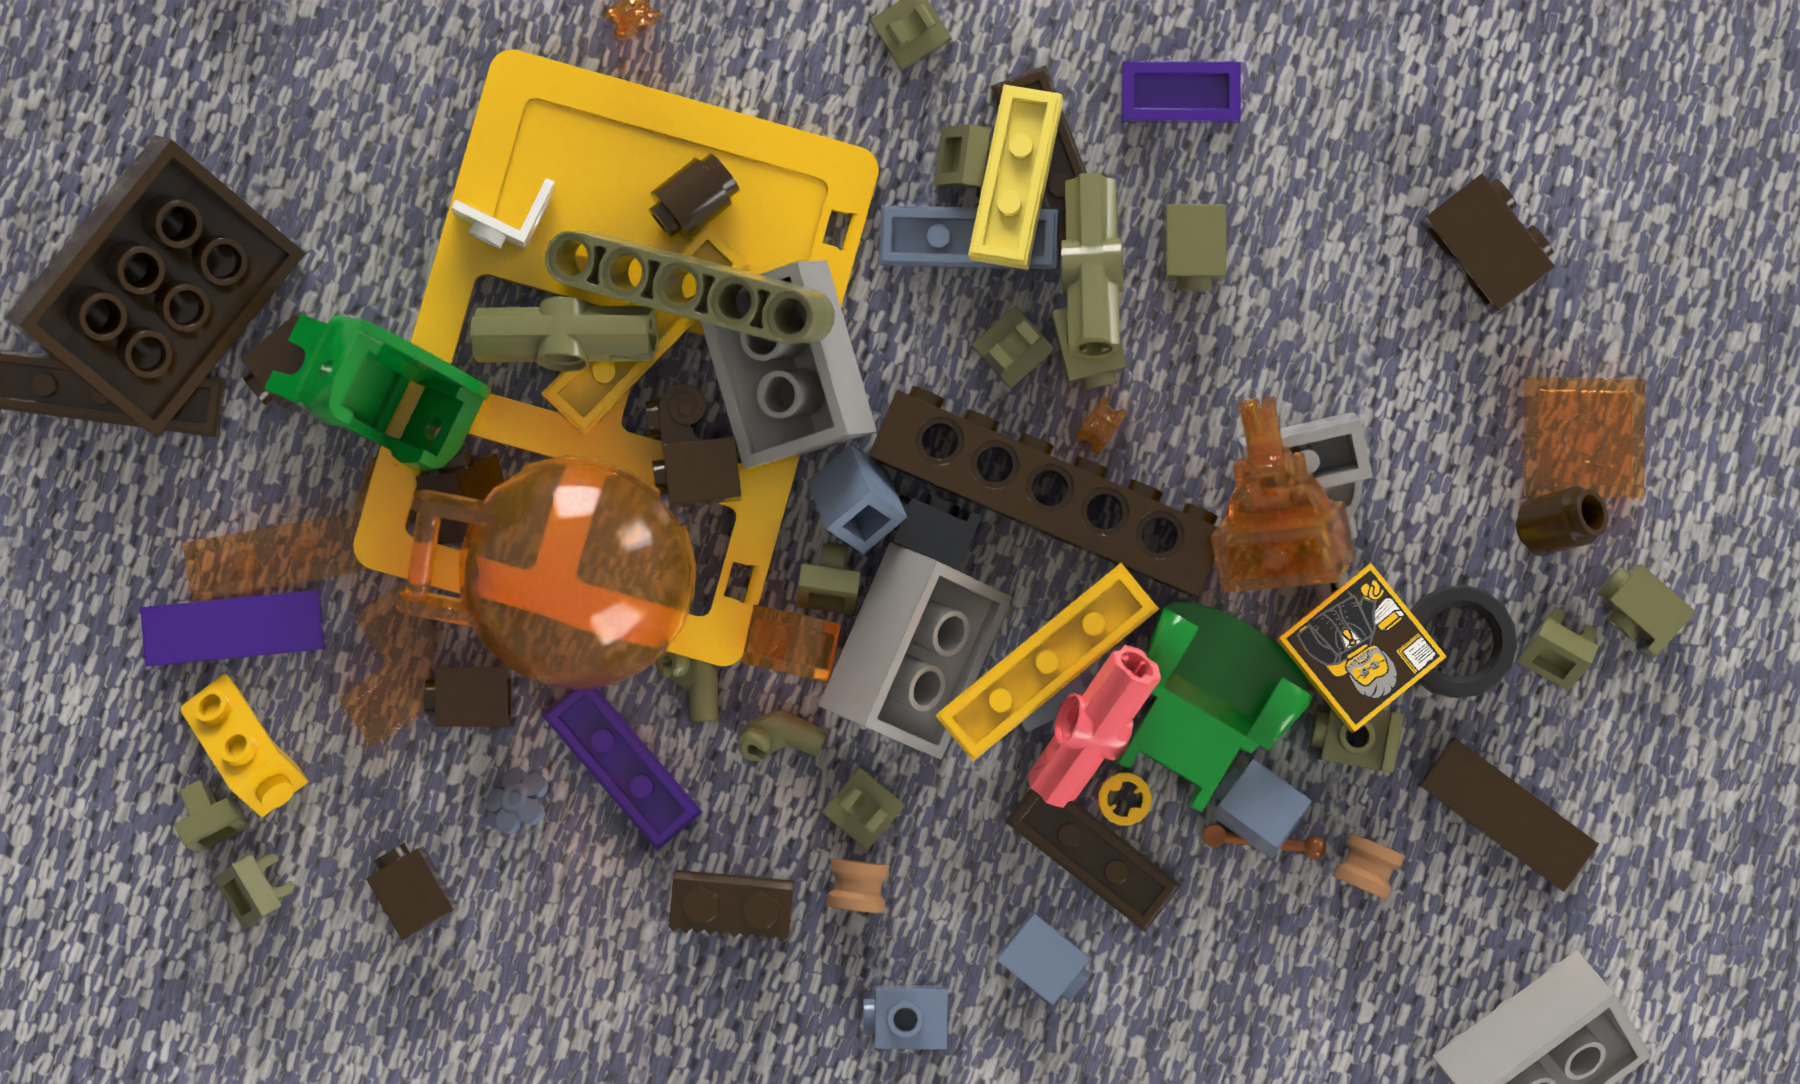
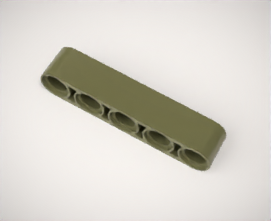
[545,231,835,344]

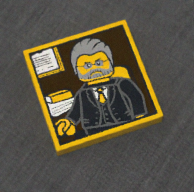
[1276,563,1447,733]

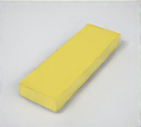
[968,84,1064,270]

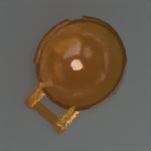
[396,455,696,690]

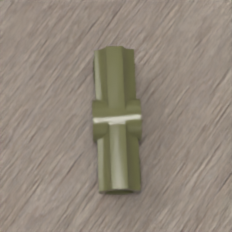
[1061,173,1123,359]
[470,297,659,372]

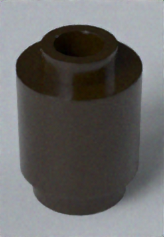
[649,153,740,239]
[1516,486,1608,556]

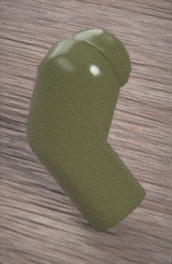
[656,650,719,722]
[738,709,829,761]

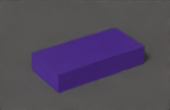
[1121,61,1241,123]

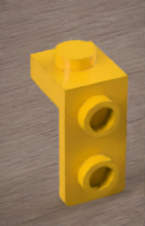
[180,674,309,818]

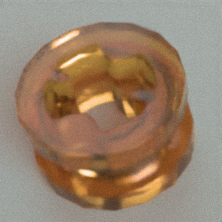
[603,0,663,42]
[1074,395,1128,455]

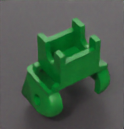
[264,314,492,471]
[1115,602,1314,812]

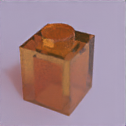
[741,605,841,682]

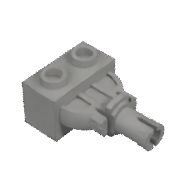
[1237,412,1373,605]

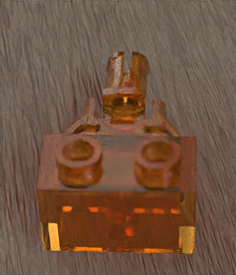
[1211,396,1355,593]

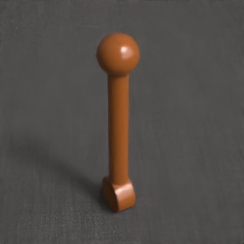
[1202,823,1326,859]

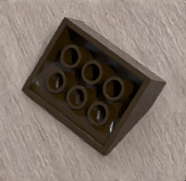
[4,135,306,438]

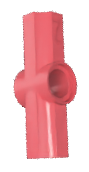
[1028,645,1161,808]

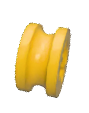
[1098,772,1152,826]

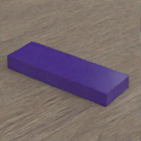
[140,590,326,667]
[542,677,703,851]

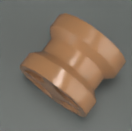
[1332,833,1406,900]
[826,858,890,913]

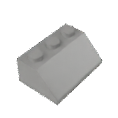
[701,260,877,469]
[818,542,1012,760]
[1433,950,1651,1084]

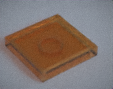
[1523,377,1645,499]

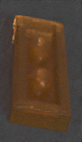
[182,512,370,602]

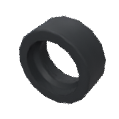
[1410,585,1517,698]

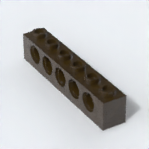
[869,385,1227,598]

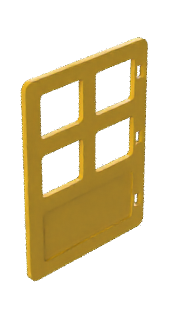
[353,49,879,666]

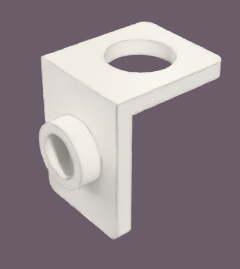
[451,178,555,251]

